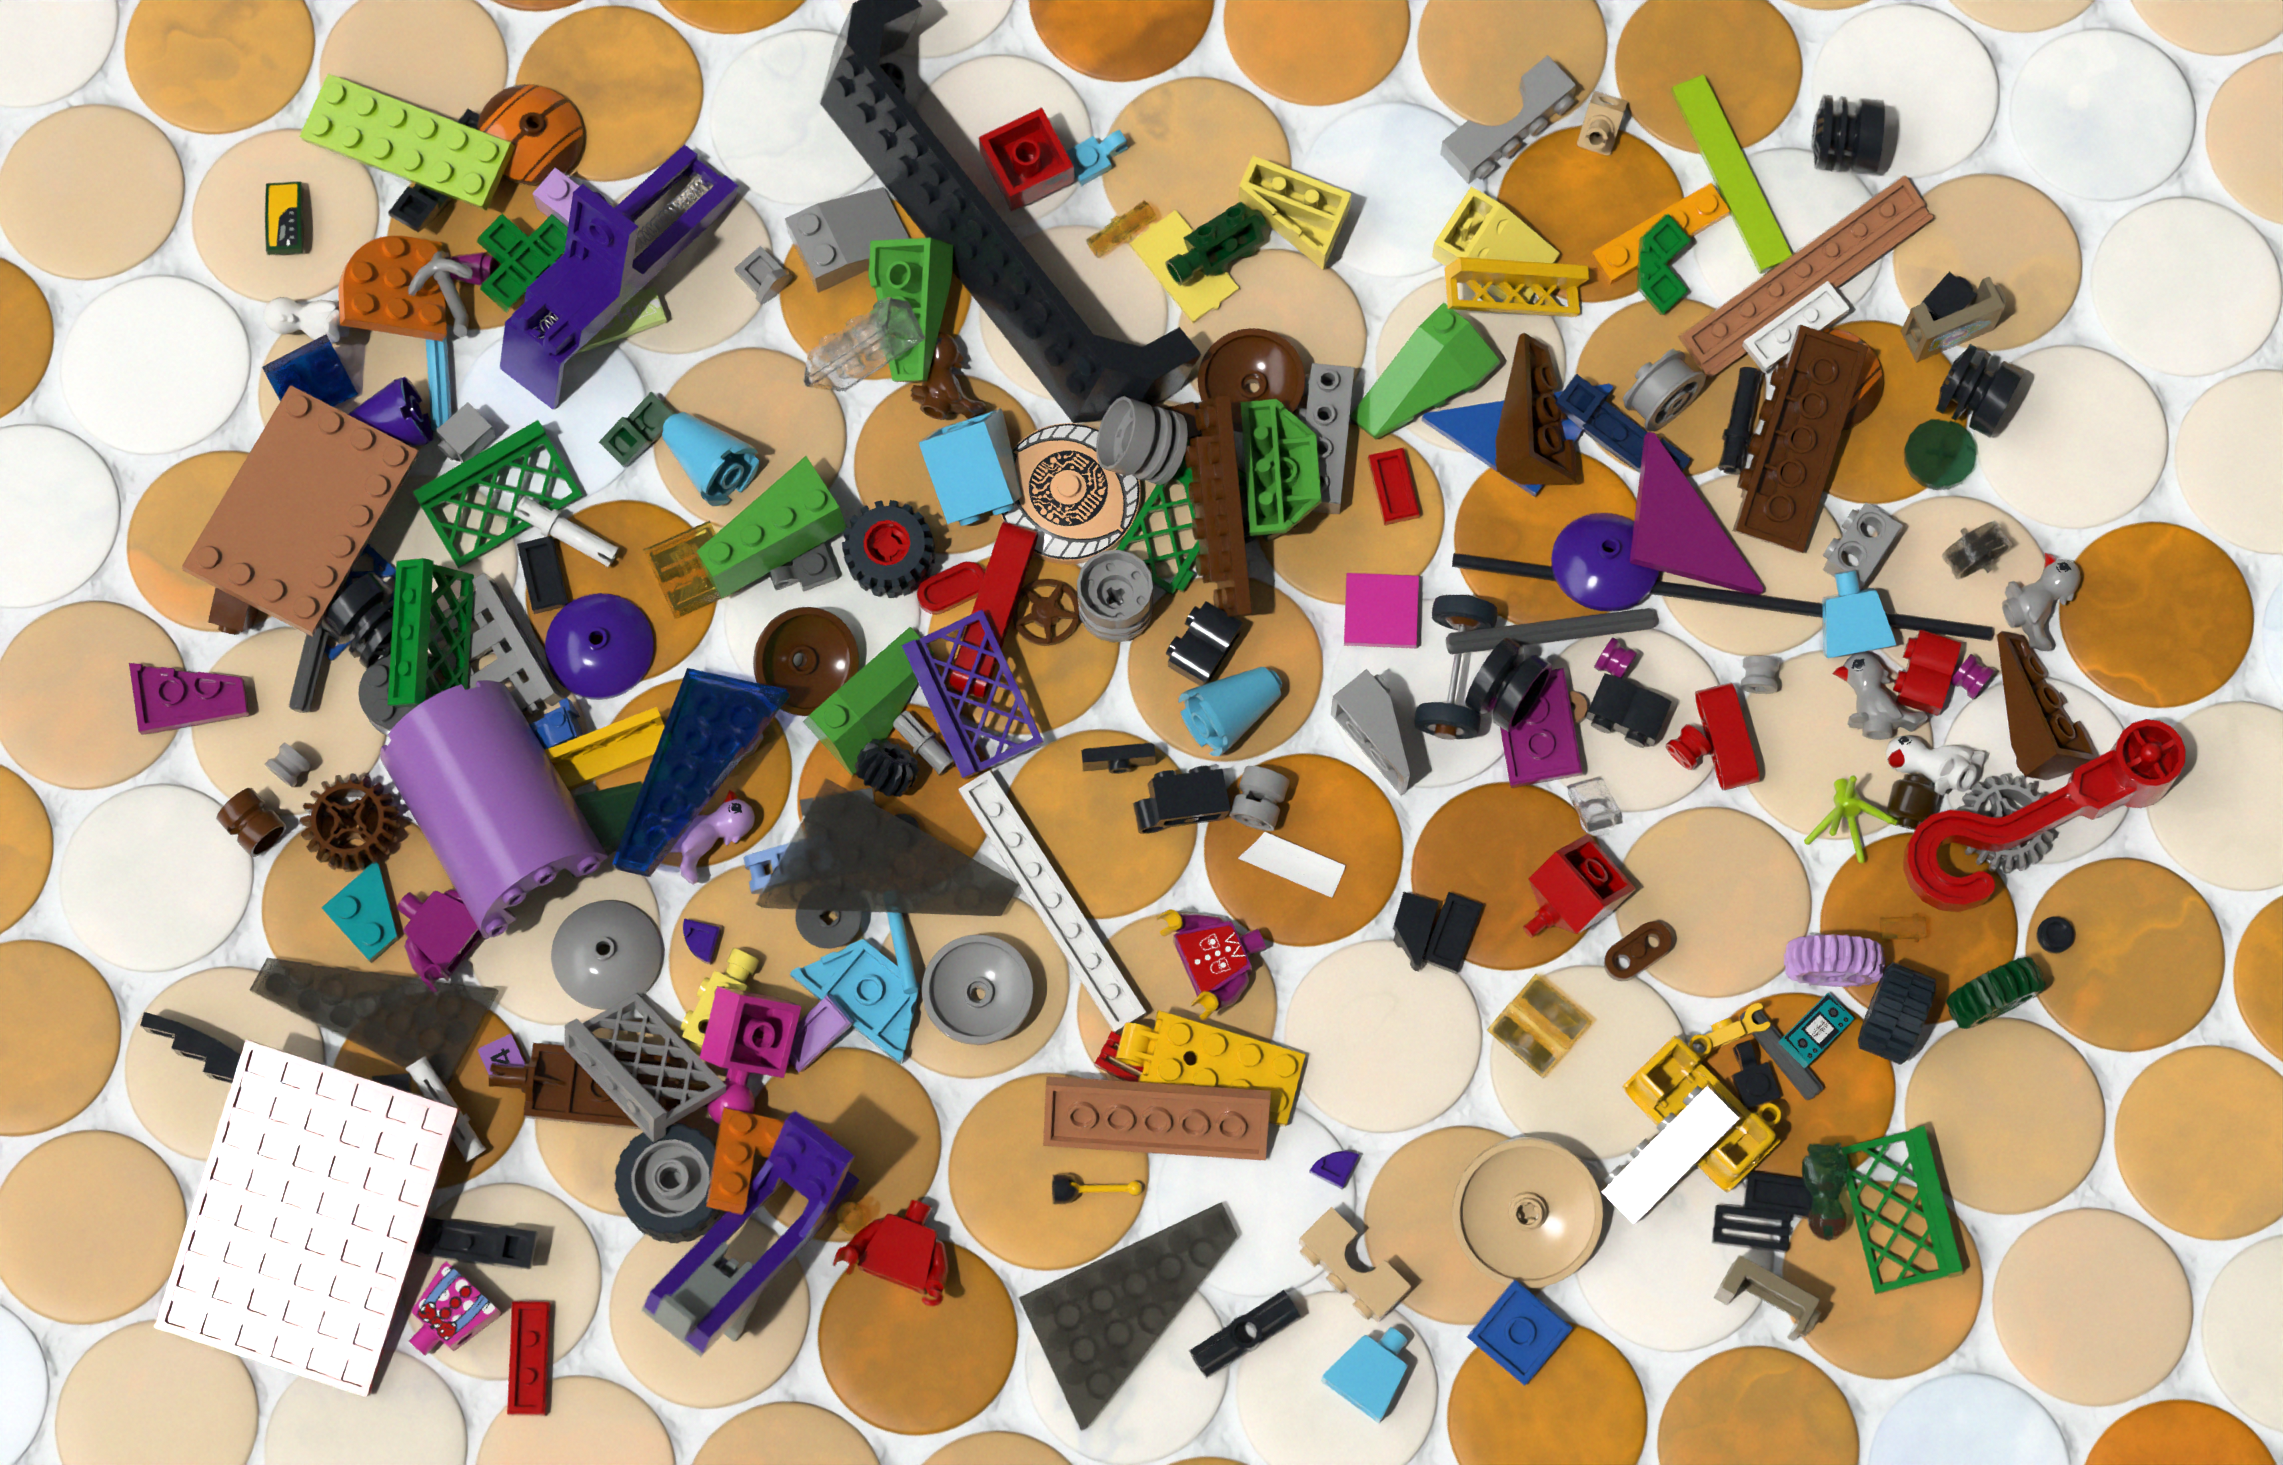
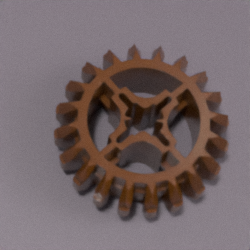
[300,773,400,872]

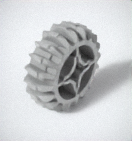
[1957,774,2054,873]

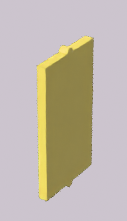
[1129,210,1239,324]

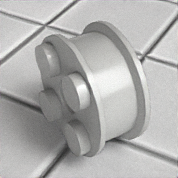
[1623,348,1706,432]

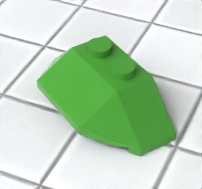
[1241,399,1322,536]

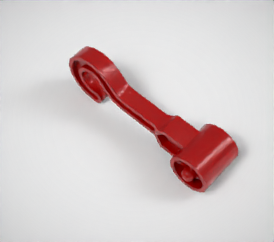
[1903,719,2186,912]

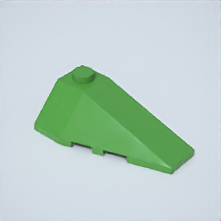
[803,627,934,776]

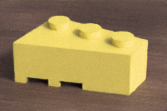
[1239,155,1352,270]

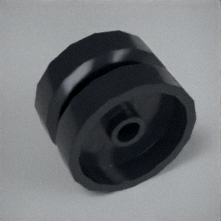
[1465,638,1552,732]

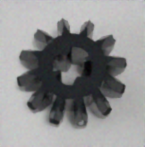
[855,739,919,797]

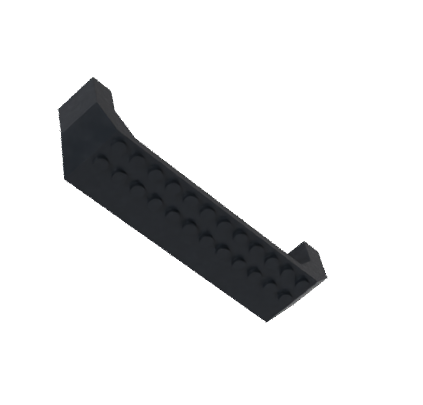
[820,0,1201,423]

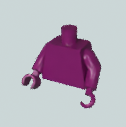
[397,889,482,993]

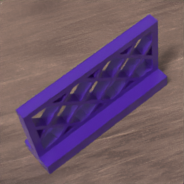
[902,610,1044,779]

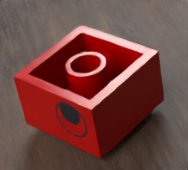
[978,107,1074,212]

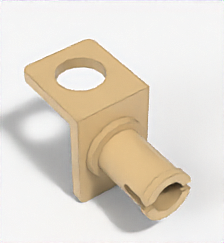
[1577,91,1628,155]

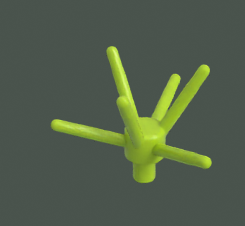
[1804,776,1897,863]

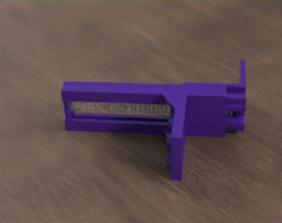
[499,144,739,409]

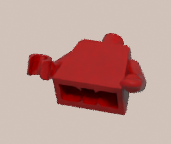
[832,1199,949,1307]

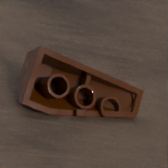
[1495,333,1577,485]
[1997,631,2098,780]

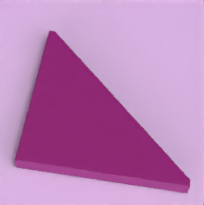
[1630,432,1763,595]

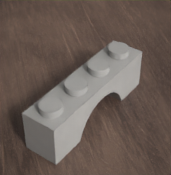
[1440,55,1576,184]

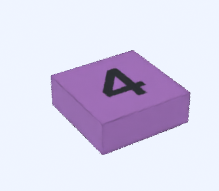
[477,1034,525,1076]

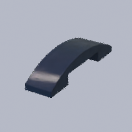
[1555,374,1691,473]

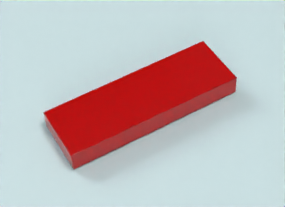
[507,1301,551,1416]

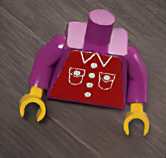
[1156,909,1266,1020]

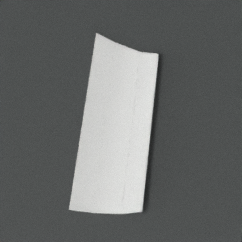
[1238,832,1346,898]

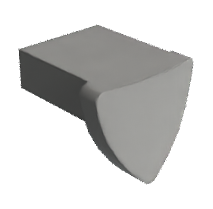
[734,246,793,304]

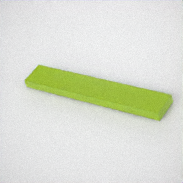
[1671,74,1792,274]

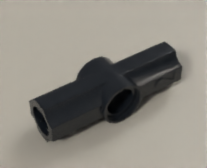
[1189,1290,1301,1379]

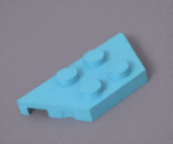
[790,939,920,1065]

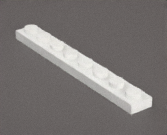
[958,770,1146,1034]

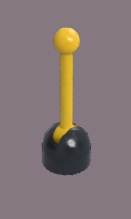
[1052,1174,1142,1204]

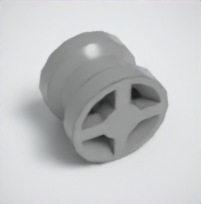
[1740,656,1779,694]
[265,742,312,788]

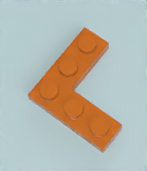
[706,1108,833,1215]

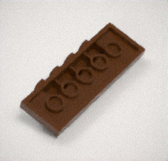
[1732,325,1868,553]
[1185,395,1252,617]

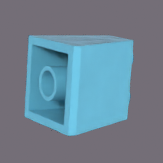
[918,409,1022,526]

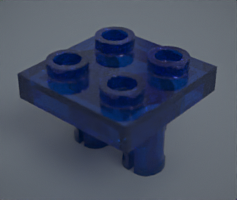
[262,334,358,407]

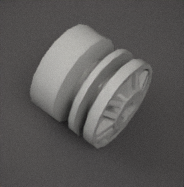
[1096,396,1188,485]
[1077,550,1154,643]

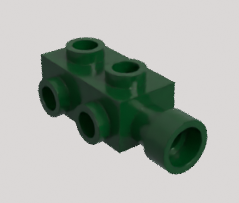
[1165,201,1267,286]

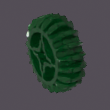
[1946,957,2046,1029]

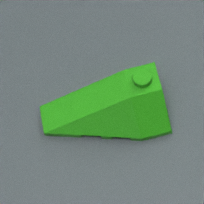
[868,238,953,382]
[1349,302,1500,440]

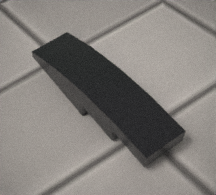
[140,1012,241,1084]

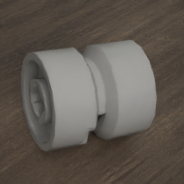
[1230,766,1290,831]

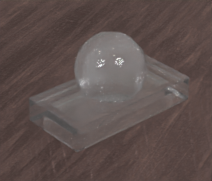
[1567,776,1623,837]

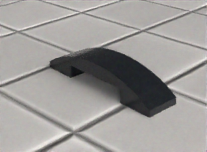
[388,109,480,232]
[415,1215,538,1270]

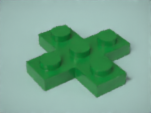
[477,214,568,313]

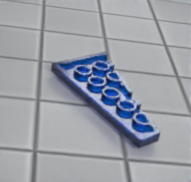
[612,668,790,877]

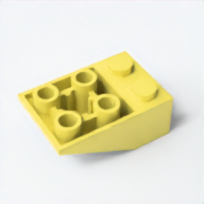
[1432,186,1560,303]

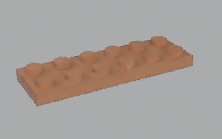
[1043,1076,1271,1161]

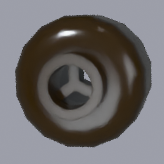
[1887,774,1939,830]

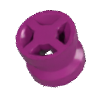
[1594,637,1638,679]
[1950,654,1995,699]

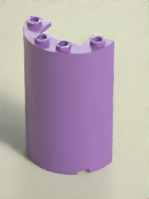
[380,680,608,940]

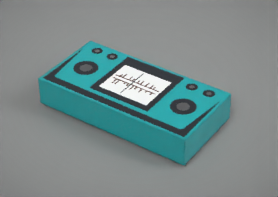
[1778,993,1854,1069]

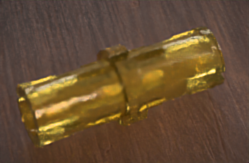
[1086,200,1156,258]

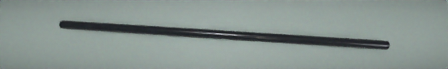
[1452,553,1992,641]

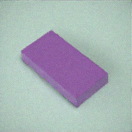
[789,995,854,1072]

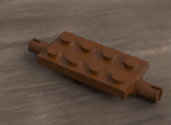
[489,1043,711,1129]

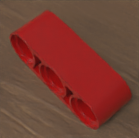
[1695,682,1759,791]

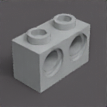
[1823,502,1902,590]

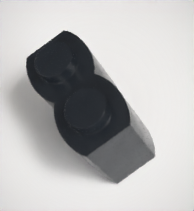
[1166,601,1243,686]
[1586,673,1672,748]

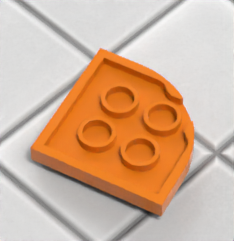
[338,236,447,341]

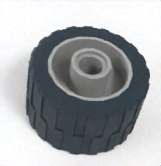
[614,1123,725,1243]

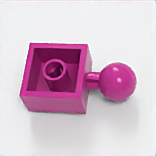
[699,986,801,1124]

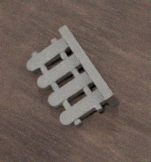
[430,573,564,714]

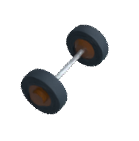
[1414,595,1498,740]

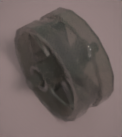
[1942,521,2012,580]

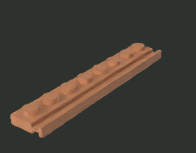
[1678,175,1934,379]

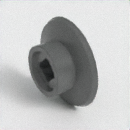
[795,884,862,949]

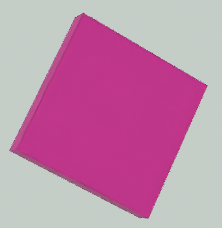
[1344,573,1419,649]

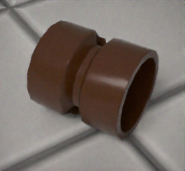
[216,788,287,857]

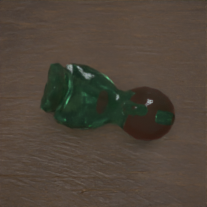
[1802,1143,1848,1241]

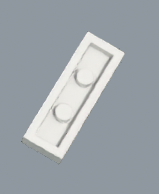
[1742,281,1850,373]

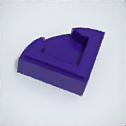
[683,919,721,965]
[1309,1151,1359,1189]

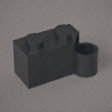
[1133,766,1231,834]

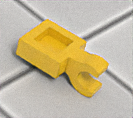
[1706,1003,1771,1050]

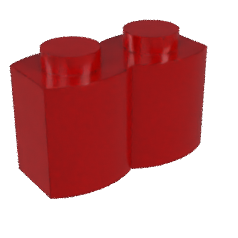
[1892,630,1962,716]

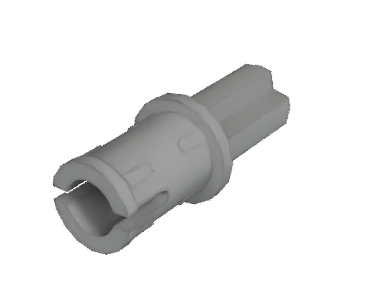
[893,711,955,776]

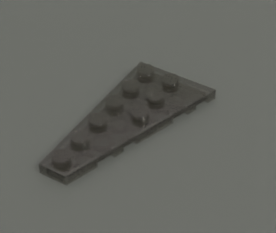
[250,958,499,1088]

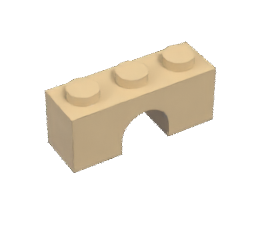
[1299,1207,1411,1322]

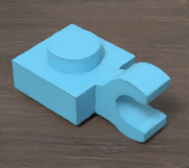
[1066,130,1128,186]

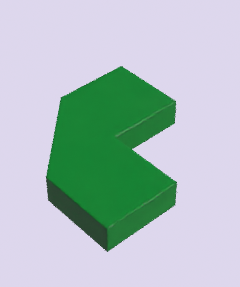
[1637,214,1691,315]

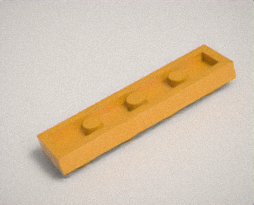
[1591,183,1730,285]

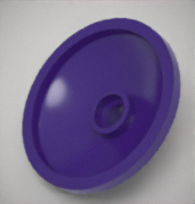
[1551,513,1659,611]
[545,593,654,700]

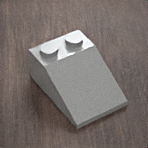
[785,187,910,293]
[1330,669,1410,796]

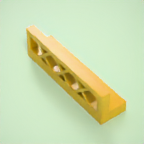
[1444,257,1589,317]
[545,707,674,791]

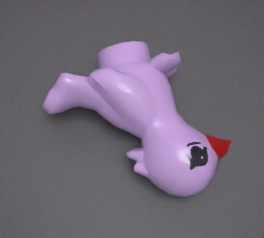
[668,790,755,885]

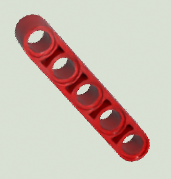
[949,521,1039,699]

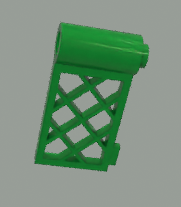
[1116,438,1247,595]

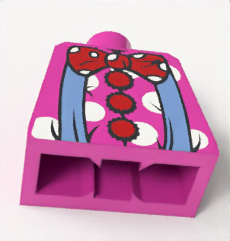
[409,1261,502,1356]

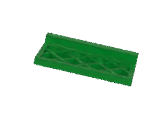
[413,420,583,569]
[387,558,474,708]
[1837,1126,1963,1295]

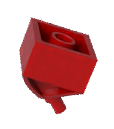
[1523,834,1636,938]

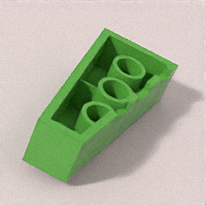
[696,456,846,599]

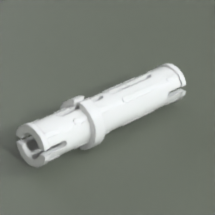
[513,495,620,568]
[406,1056,486,1162]

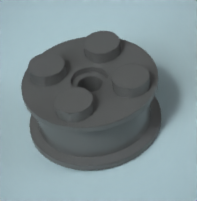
[358,654,440,737]

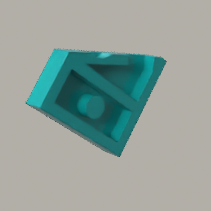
[321,863,399,963]

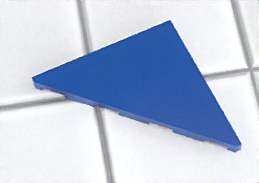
[1421,384,1614,497]

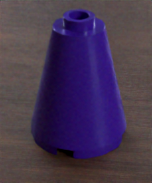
[348,377,434,447]

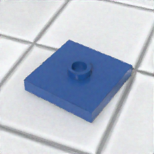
[1466,1279,1572,1386]

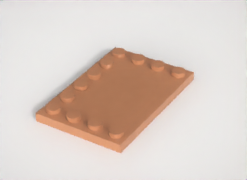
[182,385,419,637]

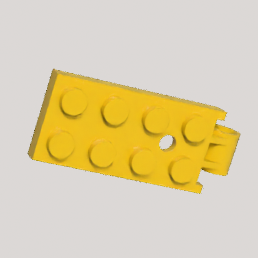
[1115,1010,1306,1127]

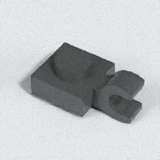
[770,543,837,592]

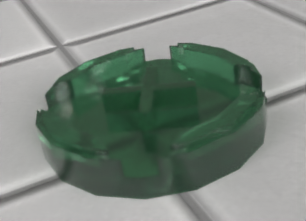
[1903,419,1976,490]

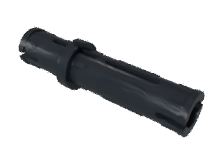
[1718,367,1762,475]

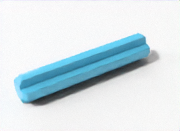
[426,335,452,432]

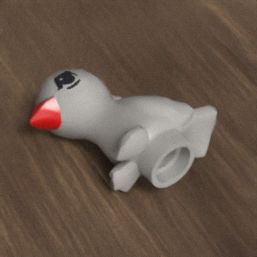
[2002,553,2081,651]
[1832,652,1928,740]

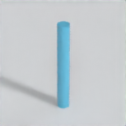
[883,890,918,994]

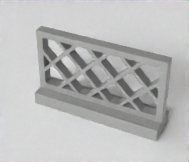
[564,993,726,1143]

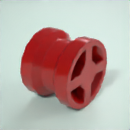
[1665,724,1712,770]

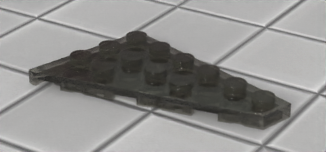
[756,777,1019,916]
[1019,1202,1238,1432]

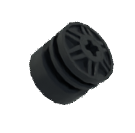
[1811,95,1885,174]
[1935,344,2025,438]
[321,572,394,669]

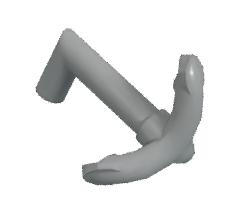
[408,251,473,337]

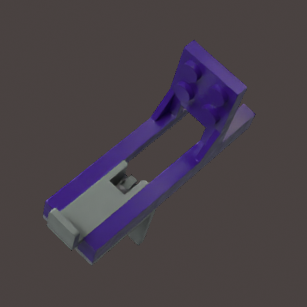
[641,1110,860,1357]

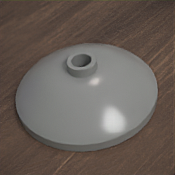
[551,900,662,1010]
[922,935,1033,1045]

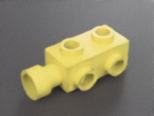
[680,948,759,1056]

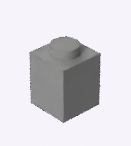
[436,402,497,463]

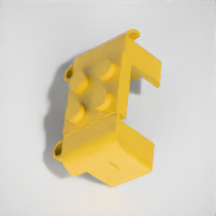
[1622,1034,1781,1193]

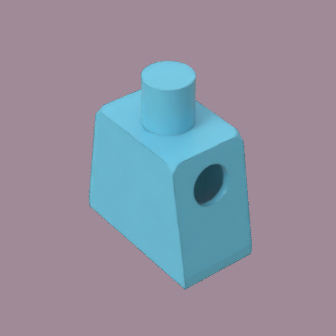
[1822,570,1896,658]
[1321,1327,1408,1424]

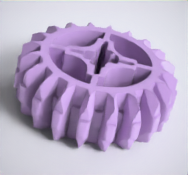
[1784,934,1885,988]

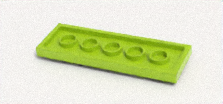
[299,73,515,211]

